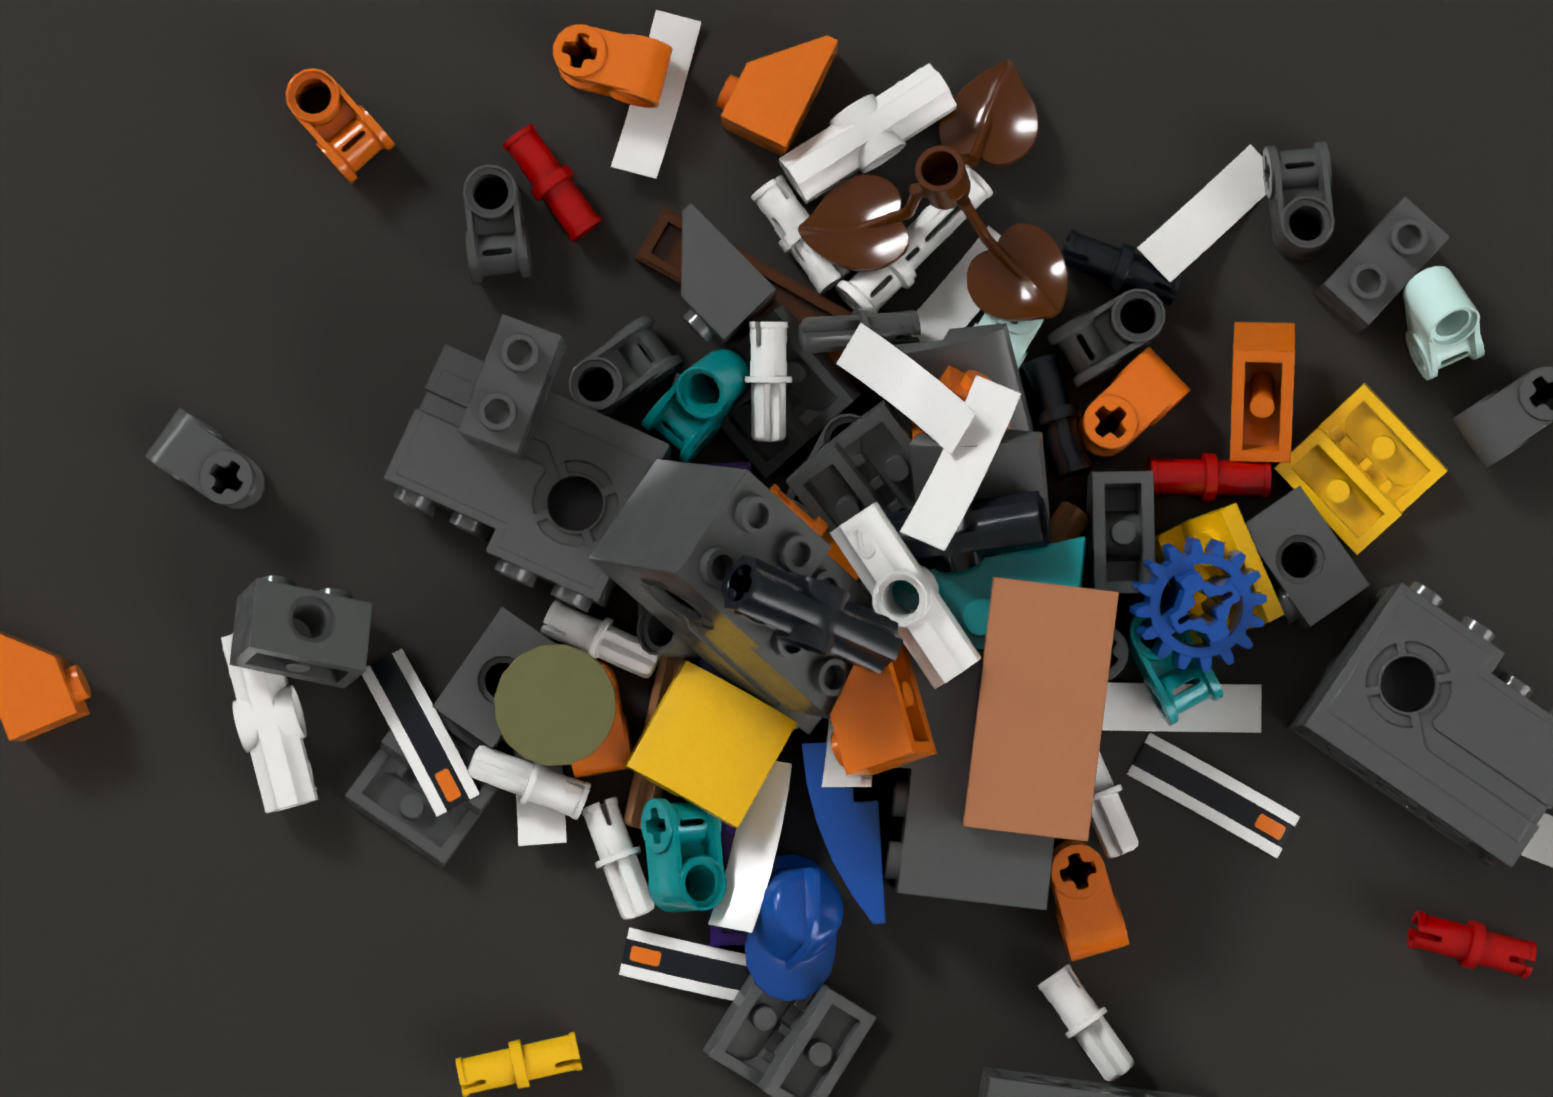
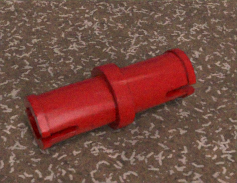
[502,124,603,242]
[1146,453,1272,501]
[1407,910,1537,979]

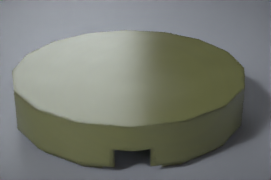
[494,644,617,766]

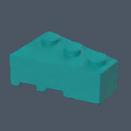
[892,536,1087,652]

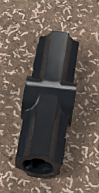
[885,491,1049,573]
[720,556,903,674]

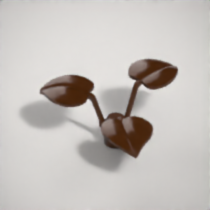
[798,60,1068,322]

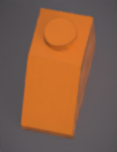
[716,35,838,157]
[1230,322,1295,463]
[0,631,91,741]
[830,642,937,776]

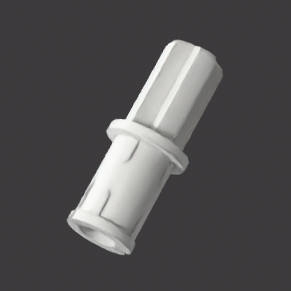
[745,322,792,442]
[540,599,660,678]
[468,745,591,820]
[1091,751,1139,858]
[581,797,654,920]
[1037,964,1134,1081]

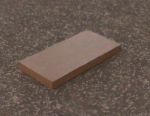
[962,576,1119,842]

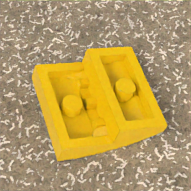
[1274,382,1448,555]
[624,661,797,828]

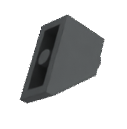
[681,203,776,347]

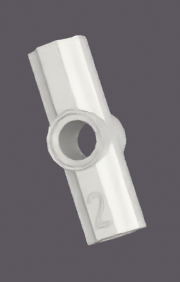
[779,63,957,204]
[830,502,982,689]
[221,633,319,813]

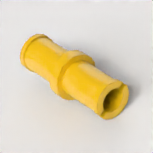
[455,1032,583,1097]

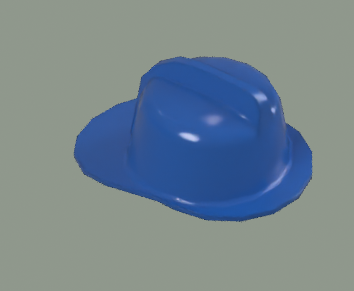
[745,854,844,1001]

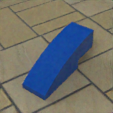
[802,742,886,924]

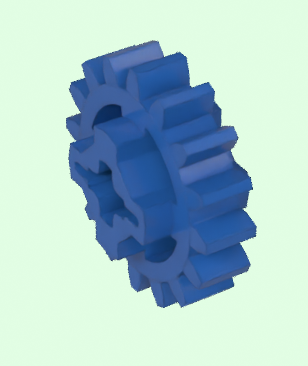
[1130,536,1267,672]

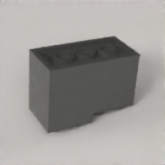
[384,344,674,613]
[588,459,875,719]
[1286,581,1553,868]
[884,650,1054,910]

